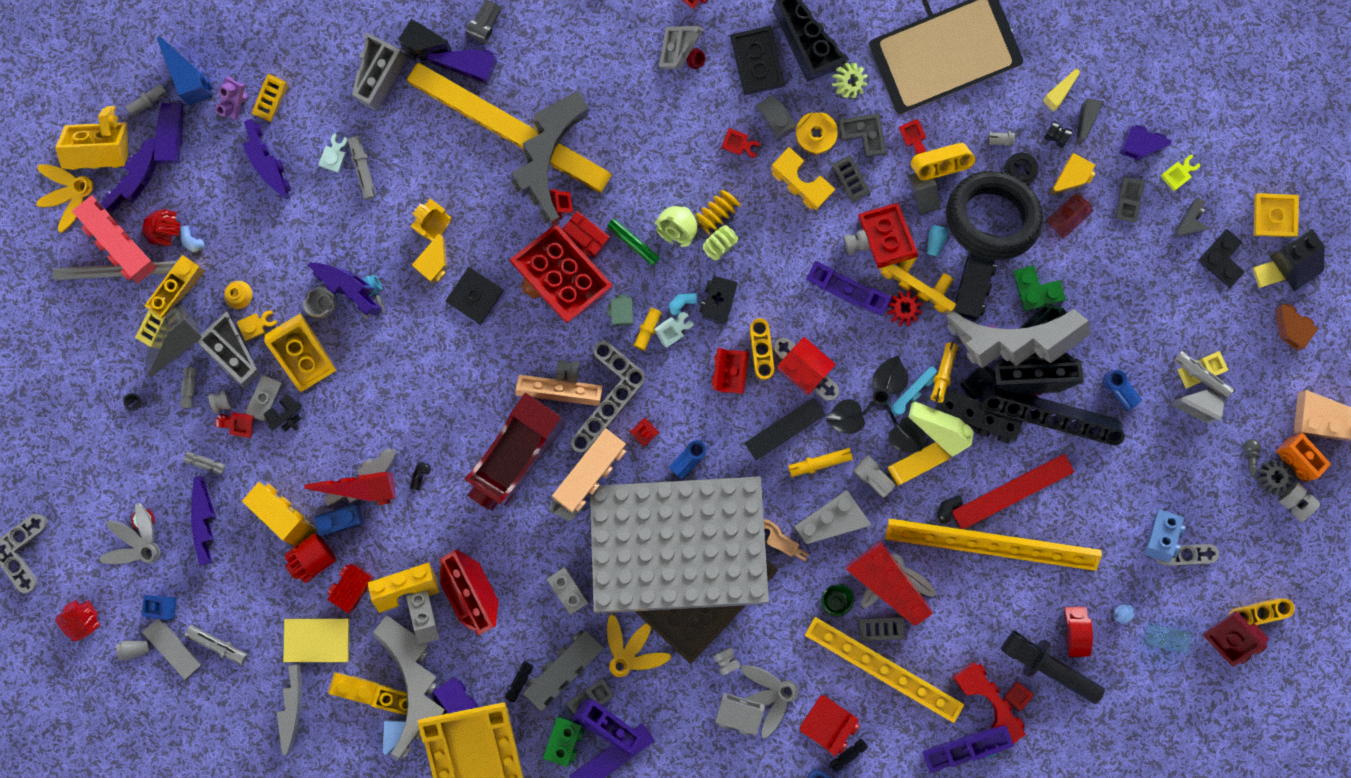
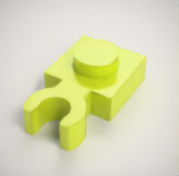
[1161,155,1200,191]

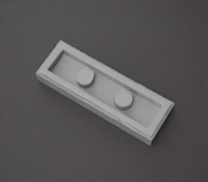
[142,619,202,680]

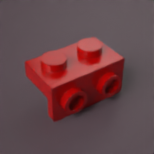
[711,348,749,394]

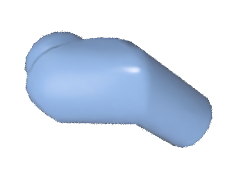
[179,226,204,252]

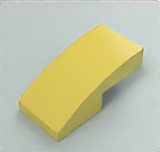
[1252,261,1286,288]
[1177,351,1228,389]

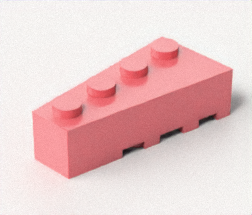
[72,195,157,284]

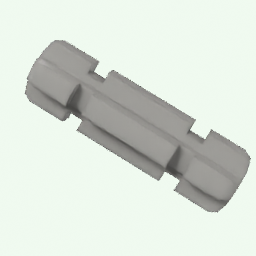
[180,367,197,409]
[183,452,226,475]

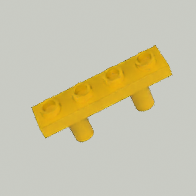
[879,257,956,314]

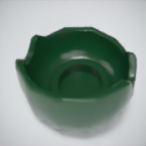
[821,583,855,617]

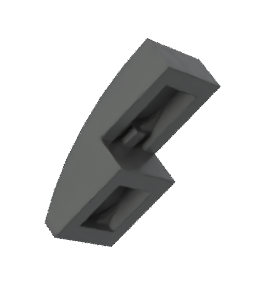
[1115,176,1145,223]
[565,678,614,722]

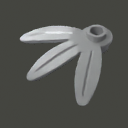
[99,503,160,564]
[861,554,936,617]
[740,665,799,739]

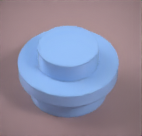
[1113,604,1135,624]

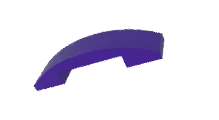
[806,260,892,316]

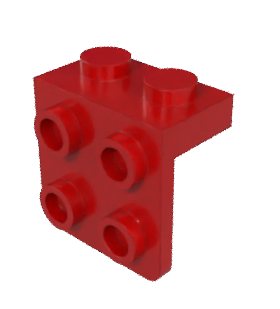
[799,695,860,756]

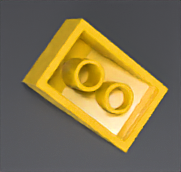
[264,313,336,393]

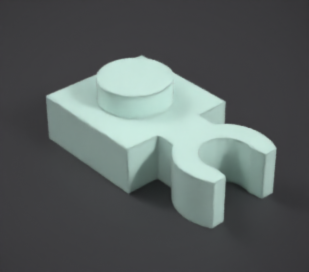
[318,133,348,173]
[654,312,694,348]

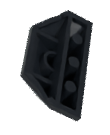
[994,352,1084,395]

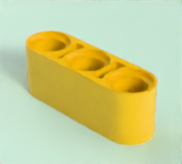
[911,143,975,181]
[750,318,774,381]
[887,442,951,486]
[1228,598,1295,625]

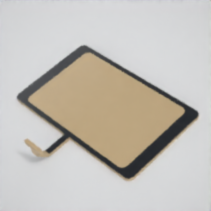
[869,0,1023,114]

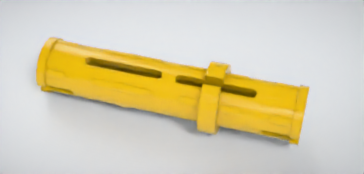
[930,342,959,402]
[788,447,853,478]

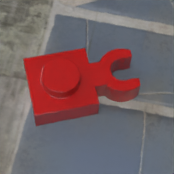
[721,128,761,158]

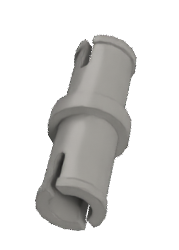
[125,83,168,118]

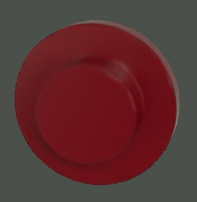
[686,48,705,69]

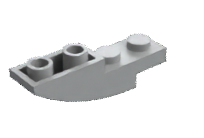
[324,448,399,507]

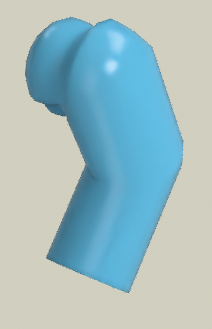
[669,293,697,315]

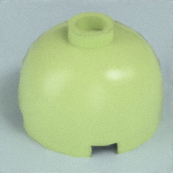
[654,206,697,247]

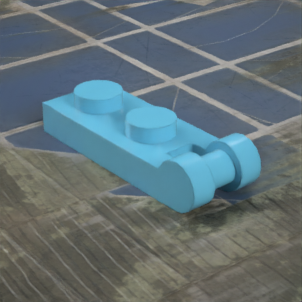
[891,366,938,416]

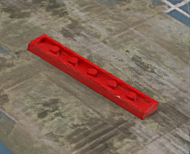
[951,453,1074,529]

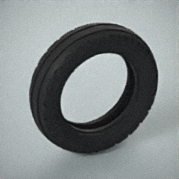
[946,171,1043,260]

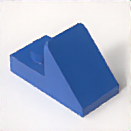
[142,595,177,620]

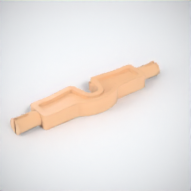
[764,519,809,562]

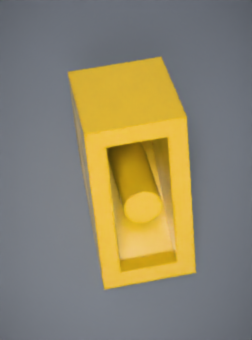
[1050,153,1095,195]
[412,233,447,284]

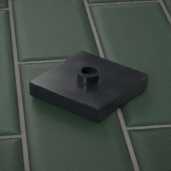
[445,267,504,325]

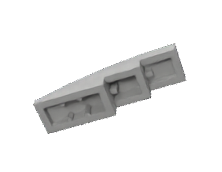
[277,664,302,755]

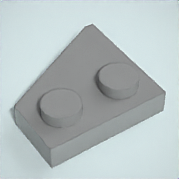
[659,26,703,69]

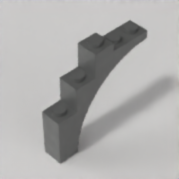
[510,91,589,228]

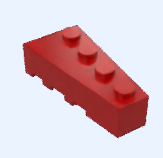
[846,540,933,626]

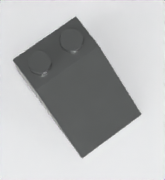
[145,305,202,377]

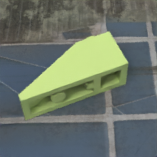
[908,402,974,457]

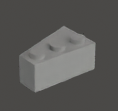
[197,311,259,389]

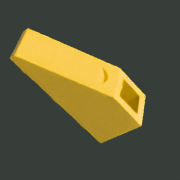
[144,255,205,318]

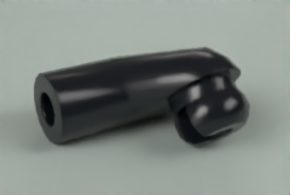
[410,462,431,491]

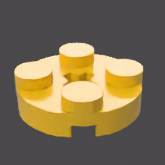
[795,112,837,155]

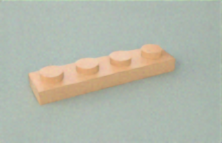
[515,375,603,406]

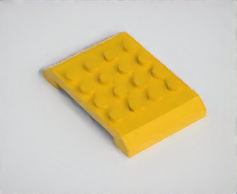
[418,702,524,778]

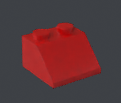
[776,337,836,396]

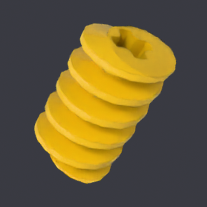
[695,190,741,236]

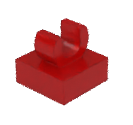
[630,417,659,447]

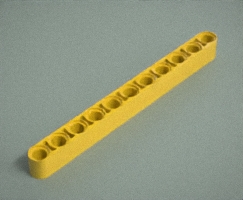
[406,63,612,193]

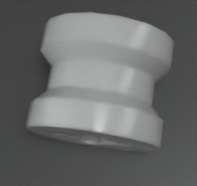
[208,389,233,414]

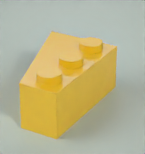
[242,482,318,546]

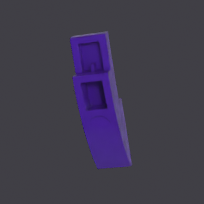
[243,119,291,199]
[100,137,157,213]
[308,262,382,315]

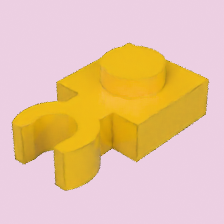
[98,106,118,136]
[237,310,278,342]

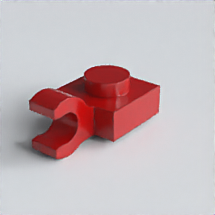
[898,119,926,155]
[215,412,254,438]

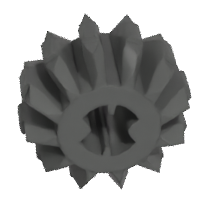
[1255,459,1294,496]

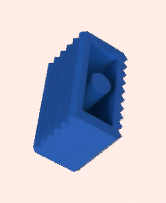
[314,504,364,537]

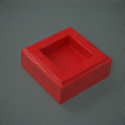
[1003,681,1034,711]

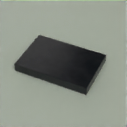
[730,26,785,96]

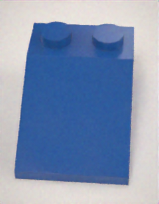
[157,37,213,106]

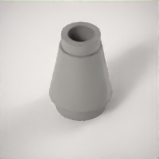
[116,640,150,662]

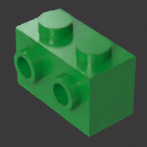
[543,715,585,767]

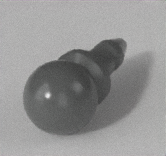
[1243,439,1261,478]

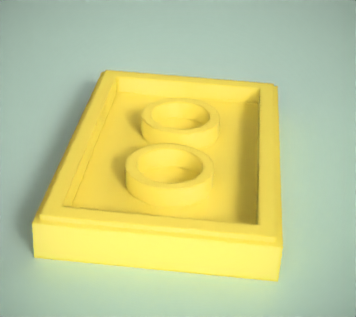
[283,619,350,662]

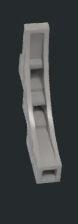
[946,309,1091,368]
[373,615,445,762]

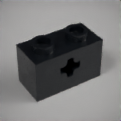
[699,276,738,325]

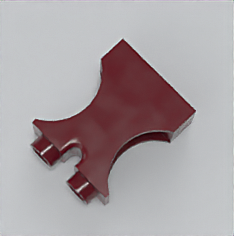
[464,392,567,511]

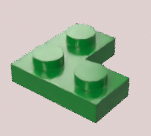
[1013,265,1066,312]

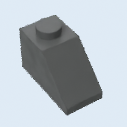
[755,95,796,141]

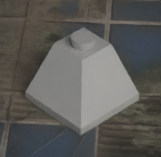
[1170,389,1225,424]

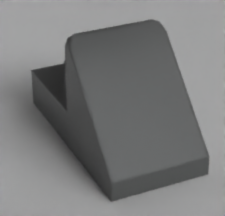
[1172,197,1209,238]

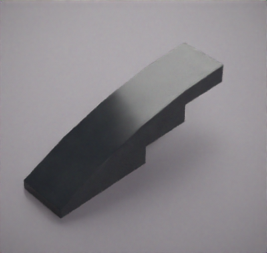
[744,398,825,461]

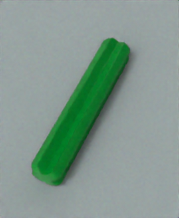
[607,219,660,266]

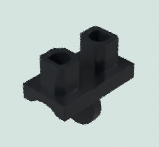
[263,394,302,432]

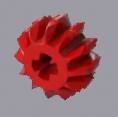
[887,291,922,327]

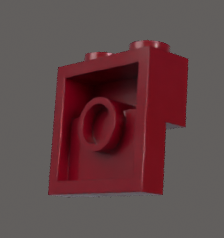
[1203,611,1269,667]

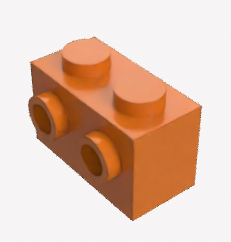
[1276,433,1331,483]

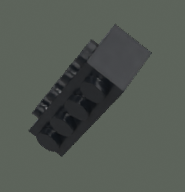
[935,389,1023,445]

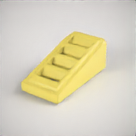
[1043,68,1080,112]
[135,310,166,347]

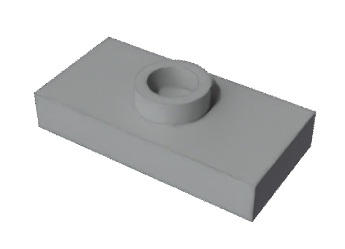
[245,375,283,422]

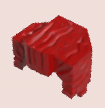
[141,209,180,247]
[55,599,100,642]

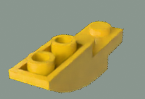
[327,672,408,716]

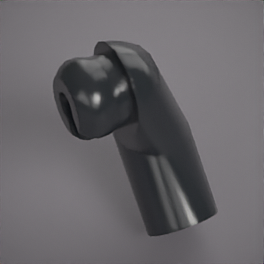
[937,495,963,524]

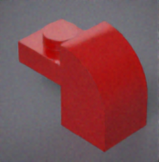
[1064,606,1093,657]

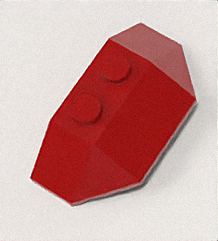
[440,549,499,635]

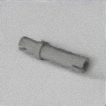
[347,136,377,200]
[1174,351,1234,400]
[185,625,248,666]

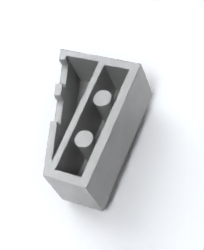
[352,32,408,112]
[793,490,871,544]

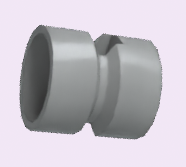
[1278,482,1320,522]

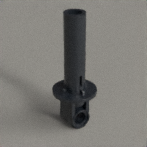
[1000,630,1105,704]

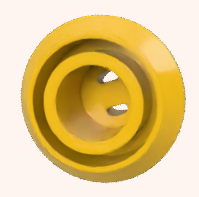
[224,281,253,309]

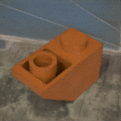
[1275,304,1319,351]

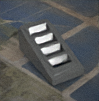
[1076,98,1103,144]
[831,155,871,203]
[859,617,904,641]

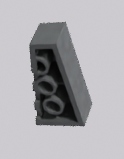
[523,630,605,712]

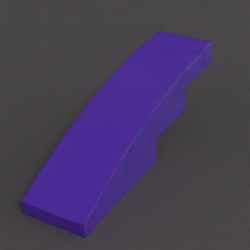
[191,476,216,566]
[569,723,655,778]
[922,725,1014,773]

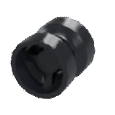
[1044,120,1073,149]

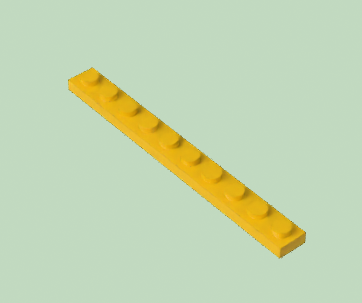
[885,518,1102,571]

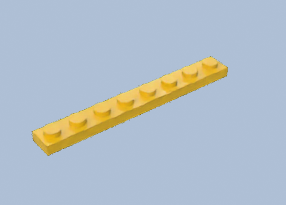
[804,617,965,723]

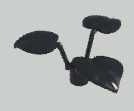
[826,356,925,452]

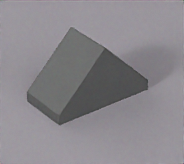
[907,173,940,215]

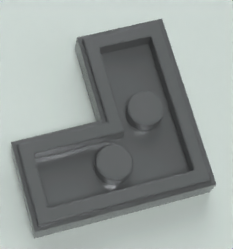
[838,113,887,158]

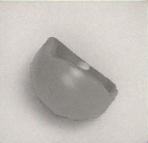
[303,287,337,319]

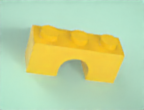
[771,147,835,211]
[368,562,440,613]

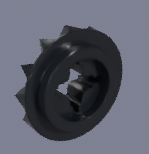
[1004,152,1038,185]

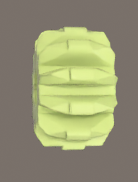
[832,63,868,98]
[703,225,738,261]

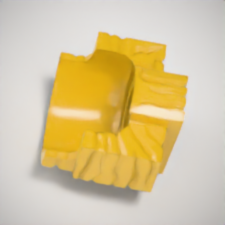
[411,198,452,242]

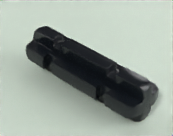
[505,661,533,702]
[830,739,868,772]

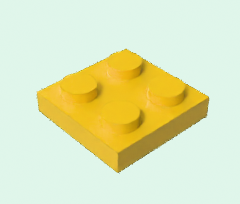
[1253,193,1299,238]

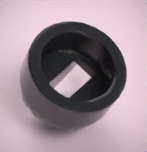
[123,393,141,411]

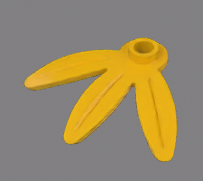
[36,164,93,233]
[607,614,672,678]

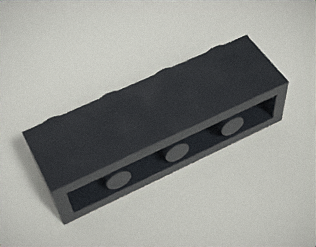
[952,232,1001,320]

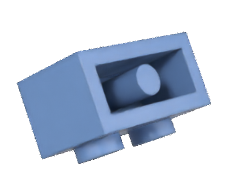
[1144,509,1186,563]

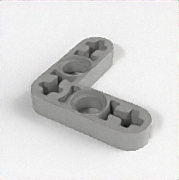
[0,514,48,593]

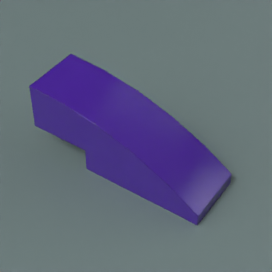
[154,103,183,163]

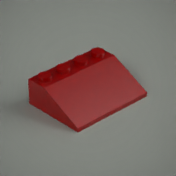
[509,225,613,324]

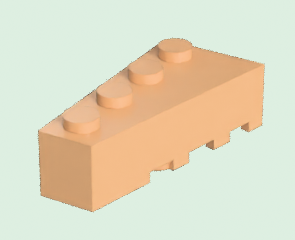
[1293,390,1351,442]
[552,428,626,514]

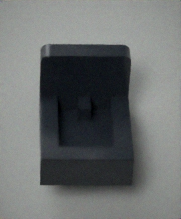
[960,366,996,399]

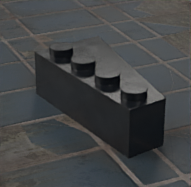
[772,0,849,82]

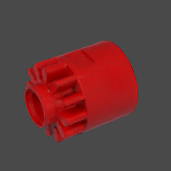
[284,532,337,583]

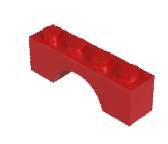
[952,662,1026,750]

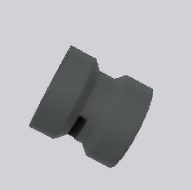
[556,359,580,382]

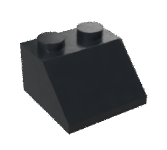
[398,19,452,62]
[1270,229,1325,291]

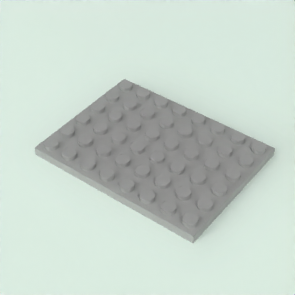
[590,477,769,614]

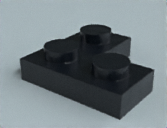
[1198,229,1245,288]

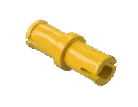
[633,308,662,351]

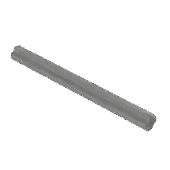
[52,261,177,280]

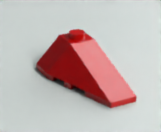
[304,472,396,505]

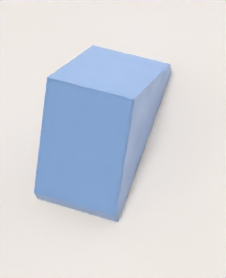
[383,719,406,755]

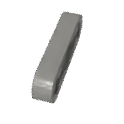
[1155,544,1219,565]

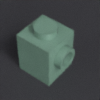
[607,294,634,326]

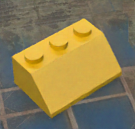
[55,122,128,170]

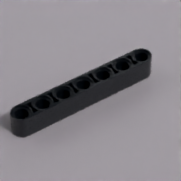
[982,385,1125,446]

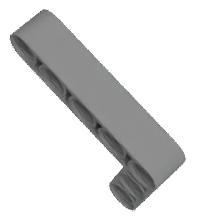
[571,341,645,454]

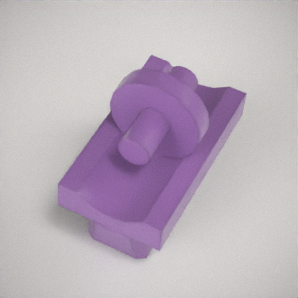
[215,76,247,120]

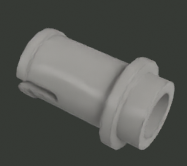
[989,131,1015,148]

